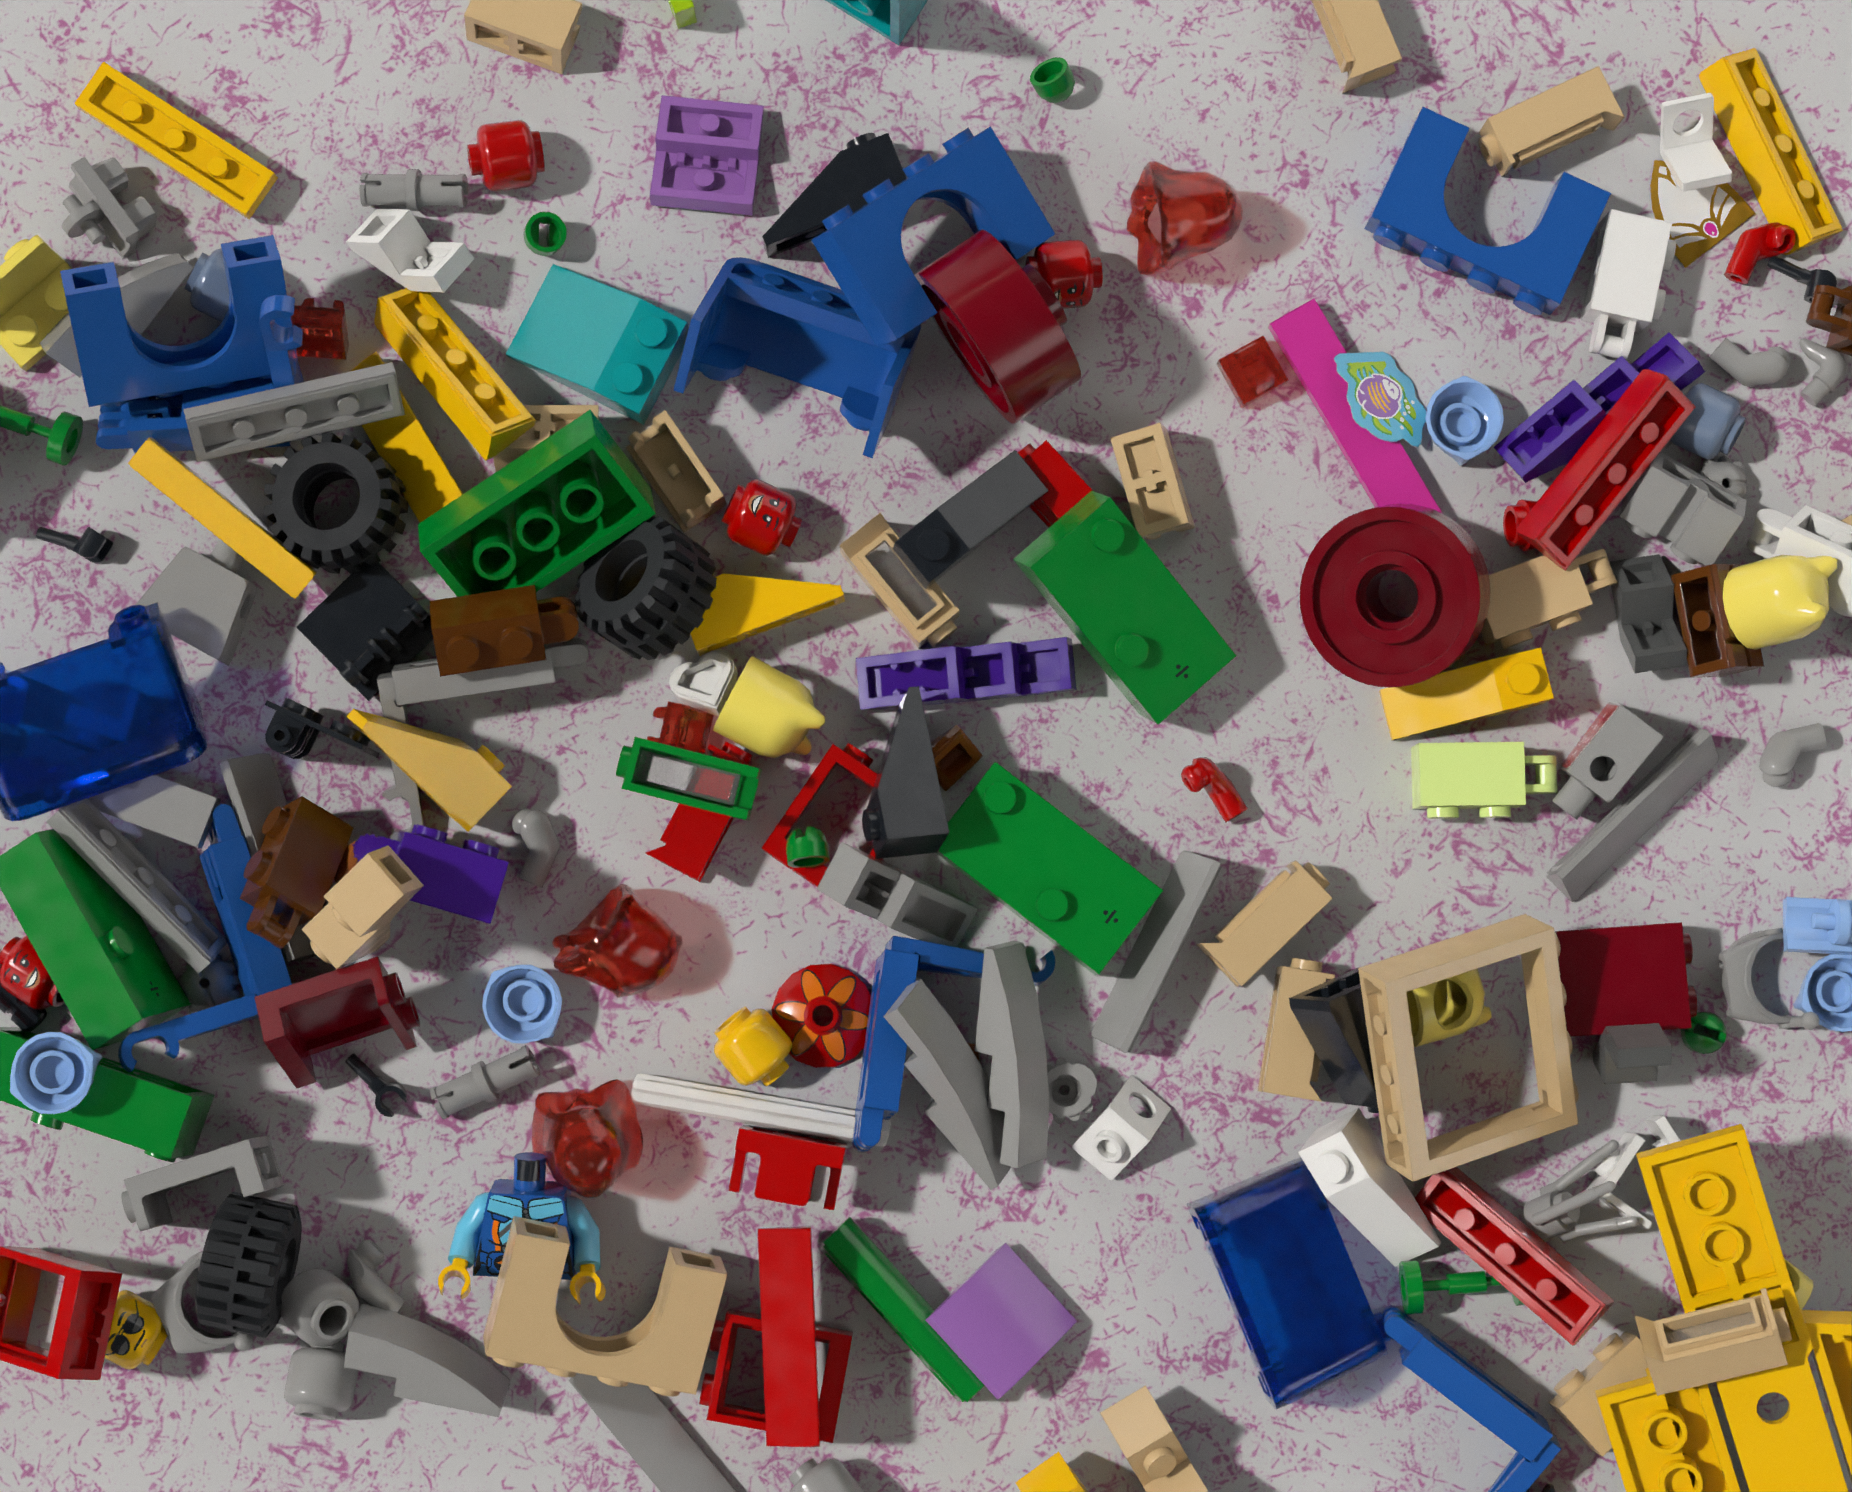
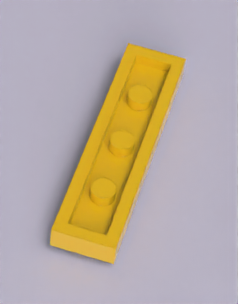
[74,62,278,220]

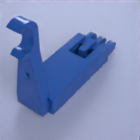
[96,295,305,453]
[118,804,292,1073]
[852,936,1056,1153]
[1382,1305,1561,1492]

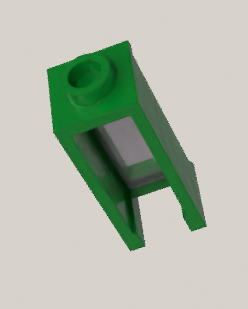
[616,737,762,821]

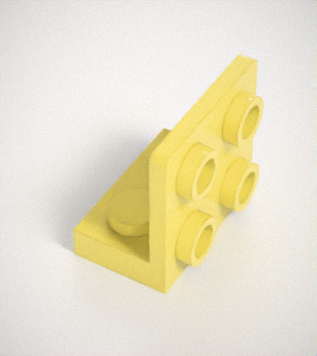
[0,235,72,372]

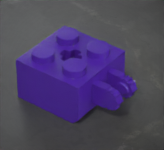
[352,824,509,924]

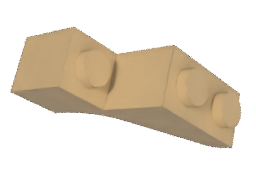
[301,845,424,969]
[1100,1385,1208,1492]

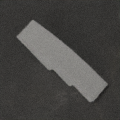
[13,730,221,849]
[975,941,1049,1169]
[884,979,1011,1190]

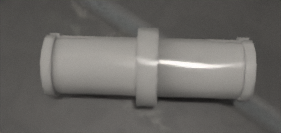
[359,169,468,211]
[430,1045,540,1119]

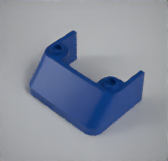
[673,257,921,458]

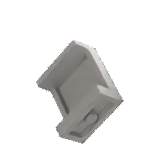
[121,1135,284,1231]

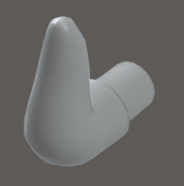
[1799,338,1846,406]

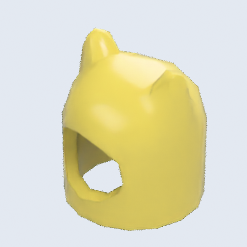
[1723,555,1837,649]
[713,656,825,758]
[1406,969,1492,1047]

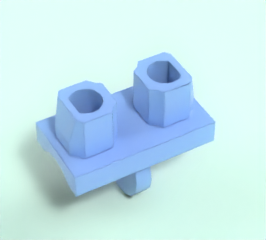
[1783,897,1852,955]

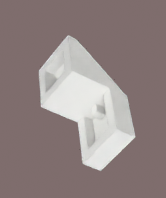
[346,209,474,293]

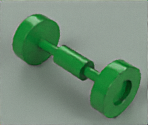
[0,405,83,466]
[1399,1260,1525,1315]

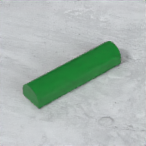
[819,1217,985,1402]

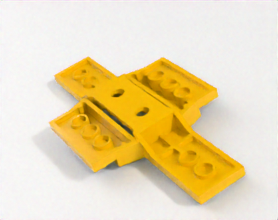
[1595,1124,1852,1492]

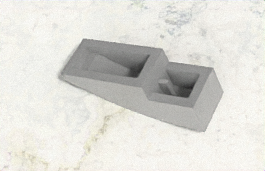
[40,253,194,378]
[817,842,978,947]
[344,1303,510,1417]

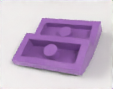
[650,95,764,216]
[926,1243,1077,1400]

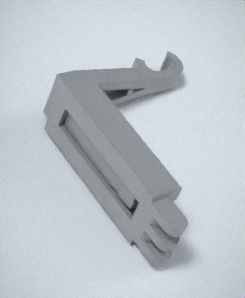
[377,638,589,840]

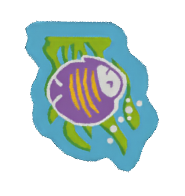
[1334,352,1426,447]

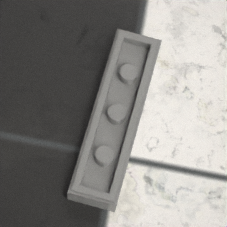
[183,362,405,462]
[46,792,227,974]

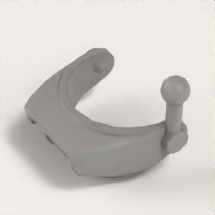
[1718,928,1819,1030]
[151,1251,254,1353]

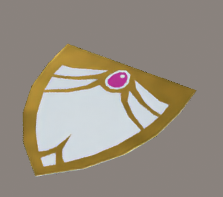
[1650,160,1755,268]

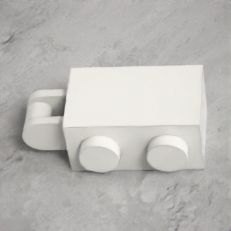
[1580,209,1676,359]
[1747,505,1852,617]

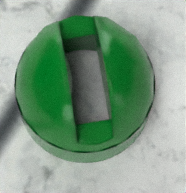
[1030,57,1075,104]
[523,212,567,256]
[786,826,830,868]
[1681,1012,1727,1054]

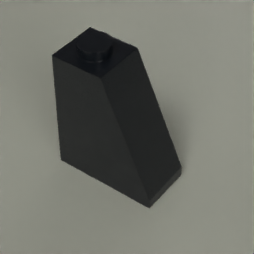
[1289,967,1379,1113]

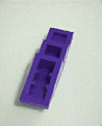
[1494,332,1705,483]
[856,637,1077,710]

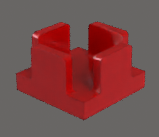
[728,1125,847,1210]

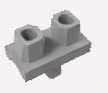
[62,157,157,259]

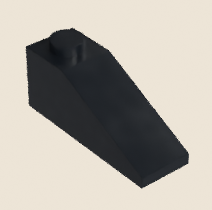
[762,133,907,258]
[893,450,1048,589]
[862,686,949,859]

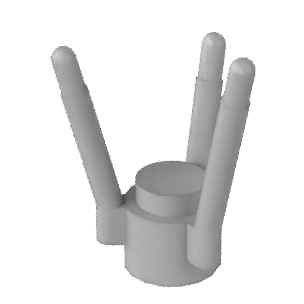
[1523,1140,1639,1242]

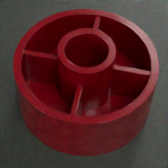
[915,230,1081,424]
[1300,504,1490,688]

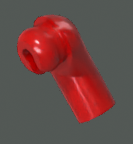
[1724,222,1796,284]
[1181,757,1248,823]

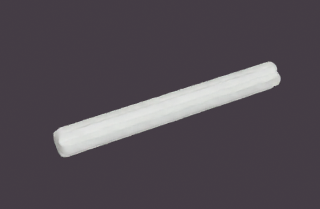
[631,1073,891,1147]

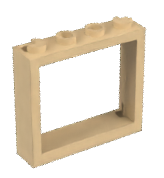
[1358,914,1579,1182]

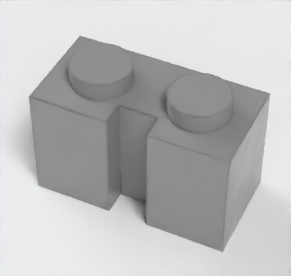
[1619,452,1747,566]

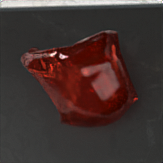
[1126,161,1243,275]
[552,884,683,998]
[531,1079,643,1198]

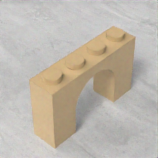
[483,1216,727,1397]

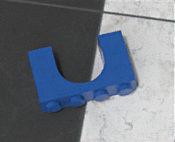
[1364,107,1611,315]
[811,126,1055,348]
[60,235,298,407]

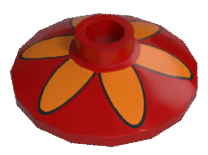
[772,964,871,1068]

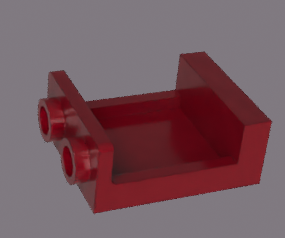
[1555,922,1698,1037]
[255,956,420,1089]

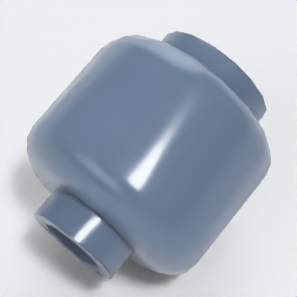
[185,248,229,322]
[1670,383,1746,460]

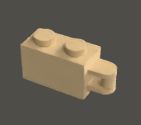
[1481,549,1617,649]
[1549,1331,1648,1457]

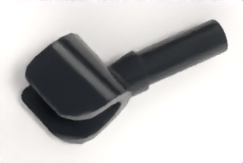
[1767,256,1837,303]
[36,527,114,564]
[345,1053,407,1117]

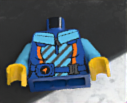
[438,1152,606,1304]

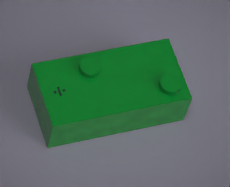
[418,410,656,597]
[1013,491,1237,725]
[936,762,1163,976]
[0,829,191,1050]
[0,1027,215,1162]

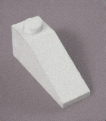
[1298,1108,1441,1267]

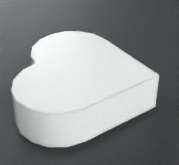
[669,651,738,716]

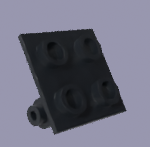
[296,562,433,701]
[265,698,380,759]

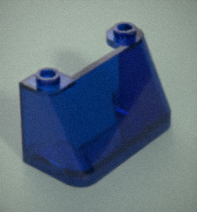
[0,602,208,821]
[1186,1157,1393,1410]

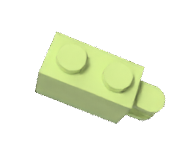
[1411,742,1558,819]

